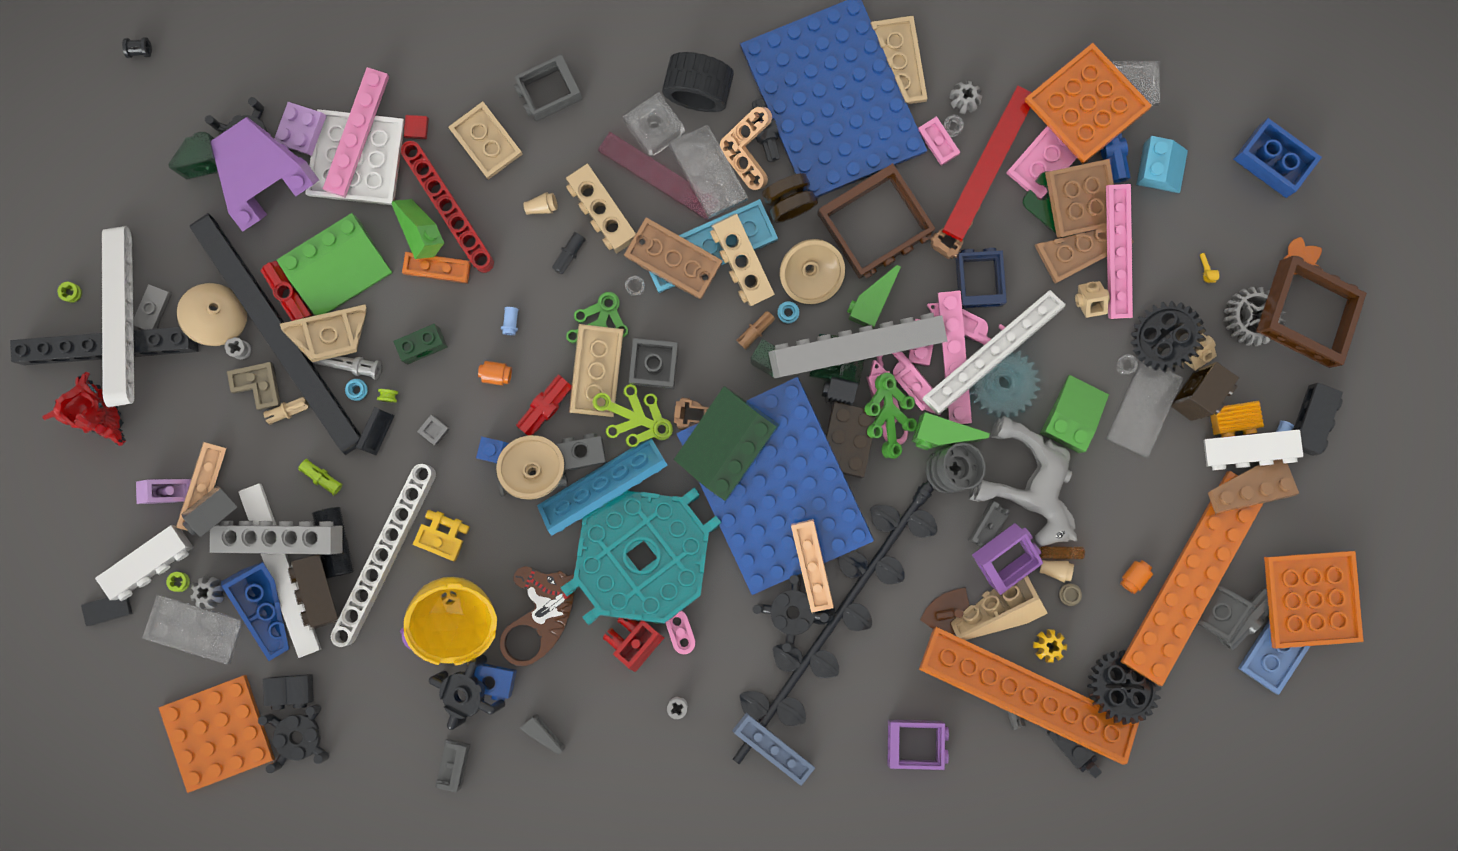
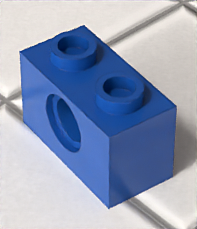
[474,664,517,701]

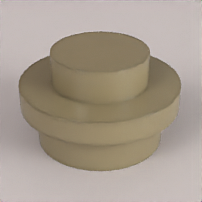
[1059,583,1082,606]

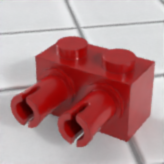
[603,618,664,672]

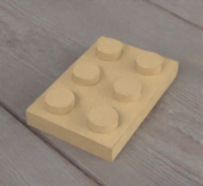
[448,101,523,180]

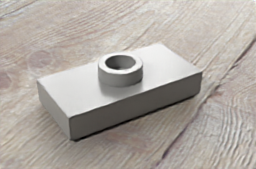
[133,284,172,330]

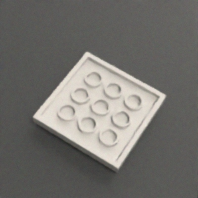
[305,109,405,205]

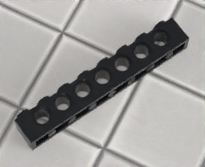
[10,327,199,366]

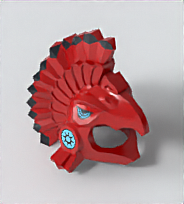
[42,372,126,446]

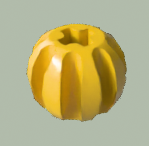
[1033,629,1067,663]

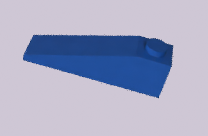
[221,562,289,661]

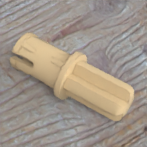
[264,397,309,425]

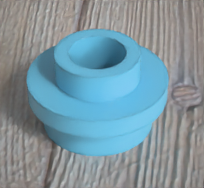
[777,301,799,324]
[345,379,368,401]

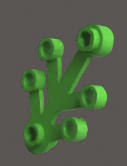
[566,292,629,344]
[865,373,917,459]

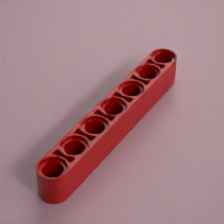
[401,141,494,273]

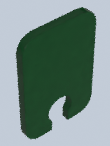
[1022,171,1075,238]

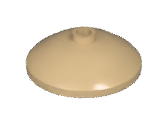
[780,239,845,304]
[177,283,247,346]
[496,435,564,499]

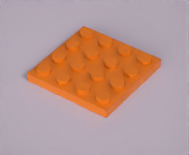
[1025,43,1152,164]
[1264,551,1364,649]
[159,675,275,793]

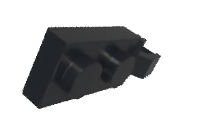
[1047,731,1102,778]

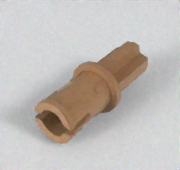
[736,311,775,350]

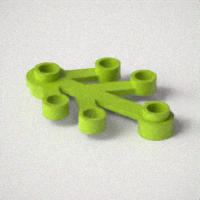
[592,384,673,447]

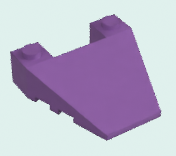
[211,117,319,232]

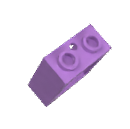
[972,523,1043,595]
[887,720,949,770]

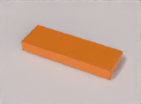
[402,252,471,284]

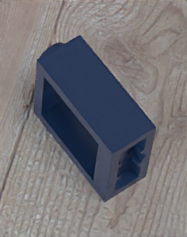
[955,248,1007,309]

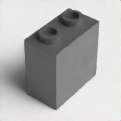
[181,485,237,537]

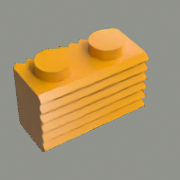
[1210,401,1264,438]

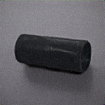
[312,507,354,578]

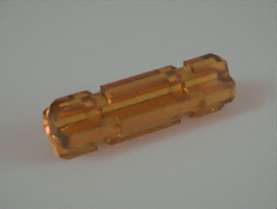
[1040,546,1085,559]

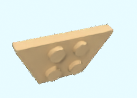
[280,305,367,362]

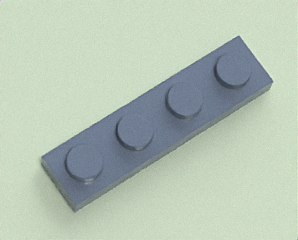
[732,713,815,786]

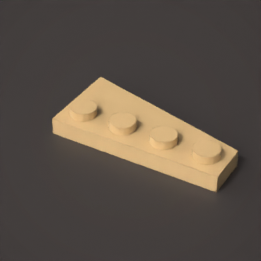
[870,16,928,104]

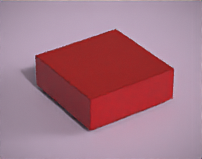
[404,115,429,139]

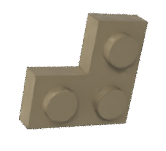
[227,362,281,410]

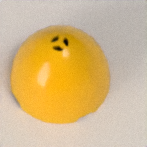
[404,577,497,665]

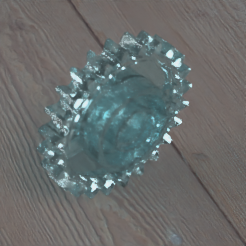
[970,350,1040,418]

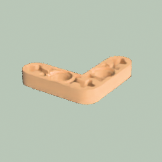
[720,107,772,190]

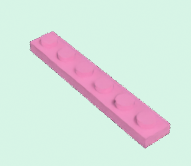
[323,67,389,198]
[1106,184,1133,319]
[937,291,972,424]

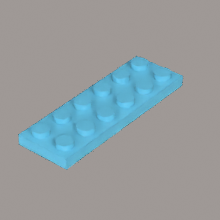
[649,199,778,293]

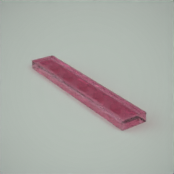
[598,132,719,220]

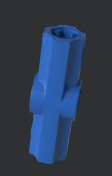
[1100,133,1131,184]

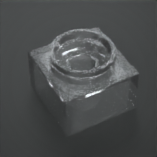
[623,92,685,158]

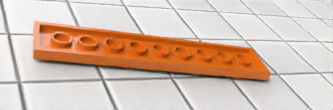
[1120,471,1263,686]
[919,627,1139,765]

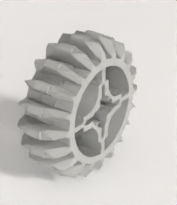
[1223,287,1286,346]

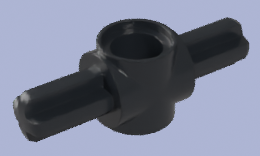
[752,99,780,162]

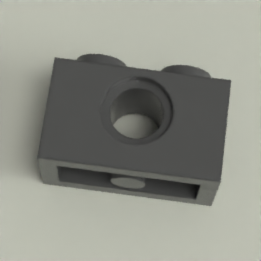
[557,433,607,471]

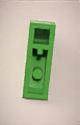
[391,199,444,259]
[847,265,901,328]

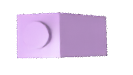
[136,479,191,504]

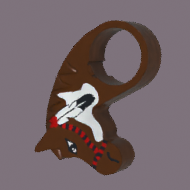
[500,566,574,666]

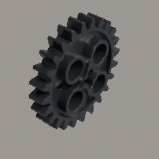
[1131,301,1206,373]
[1087,650,1161,725]

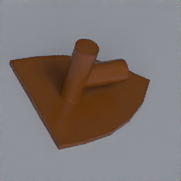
[920,587,970,634]

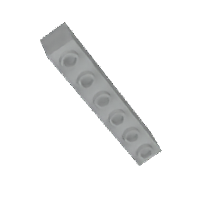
[210,521,342,554]

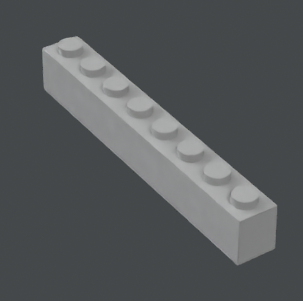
[768,313,948,378]

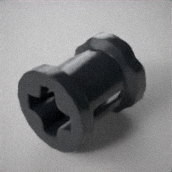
[122,37,152,58]

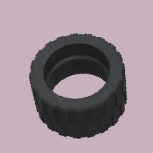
[662,52,734,112]

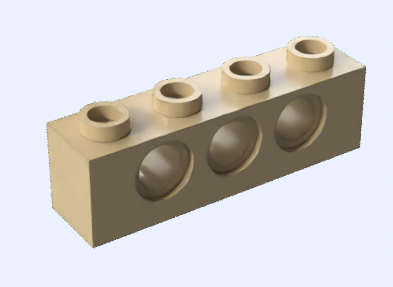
[566,163,636,254]
[710,214,775,306]

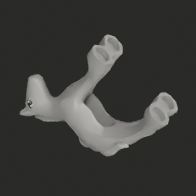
[969,416,1077,546]

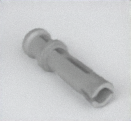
[312,356,382,380]

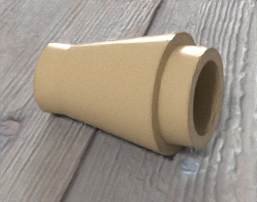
[524,192,558,215]
[1040,560,1074,583]

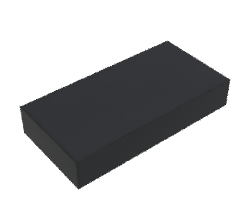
[356,407,395,455]
[81,597,133,626]

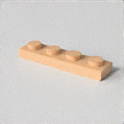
[176,442,227,531]
[791,519,834,613]

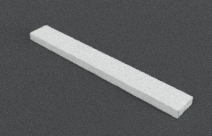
[923,290,1066,415]
[238,483,321,658]

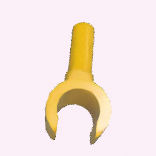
[1199,253,1219,283]

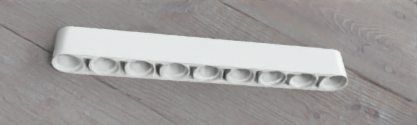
[102,226,134,407]
[331,464,436,647]

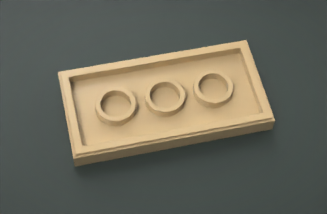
[569,324,624,417]

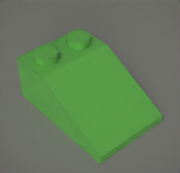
[1040,375,1109,453]
[911,412,990,450]

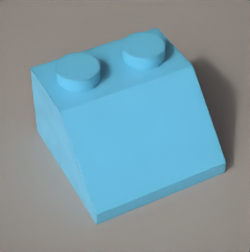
[1136,136,1188,193]

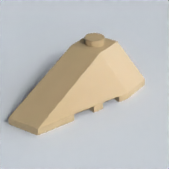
[951,575,1048,640]

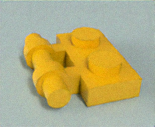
[413,510,470,561]

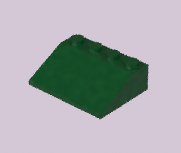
[674,386,780,501]

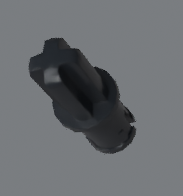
[552,232,586,274]

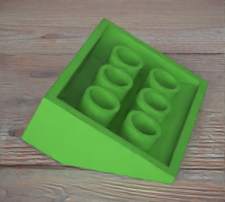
[277,213,392,316]

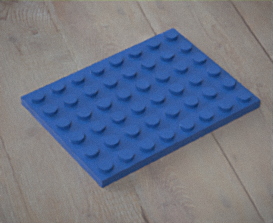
[740,0,927,198]
[676,377,874,595]

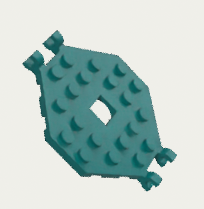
[561,488,721,626]

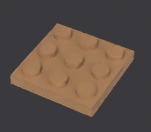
[1045,159,1114,238]

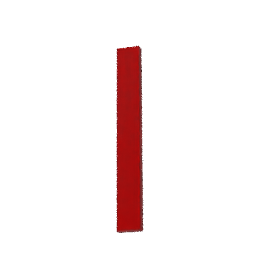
[942,86,1032,242]

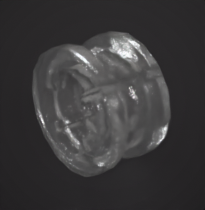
[943,115,964,137]
[625,276,646,296]
[1116,354,1138,376]

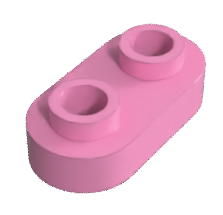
[666,611,695,654]

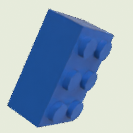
[1233,118,1322,198]

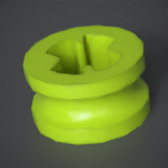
[57,282,82,303]
[377,389,398,403]
[166,572,190,592]

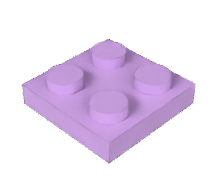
[274,102,327,156]

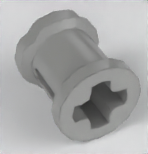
[225,337,252,360]
[667,697,688,719]

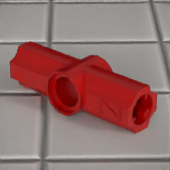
[260,260,312,321]
[516,374,572,436]

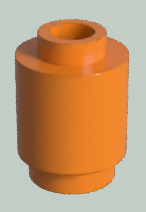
[478,361,512,386]
[1120,560,1153,594]

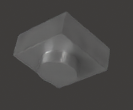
[417,415,449,446]

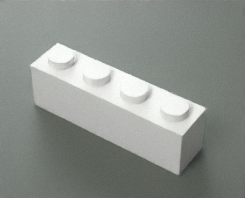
[1203,430,1303,470]
[95,525,194,601]

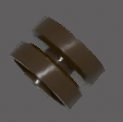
[762,173,818,223]

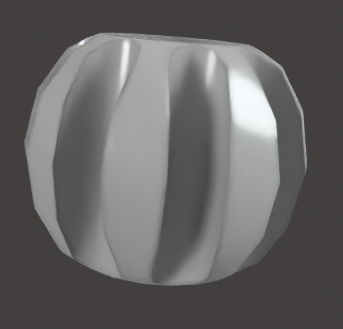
[950,81,982,114]
[190,576,225,609]

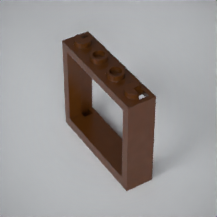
[818,163,935,279]
[1256,256,1367,368]

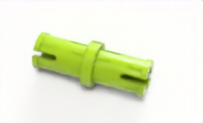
[298,459,343,496]

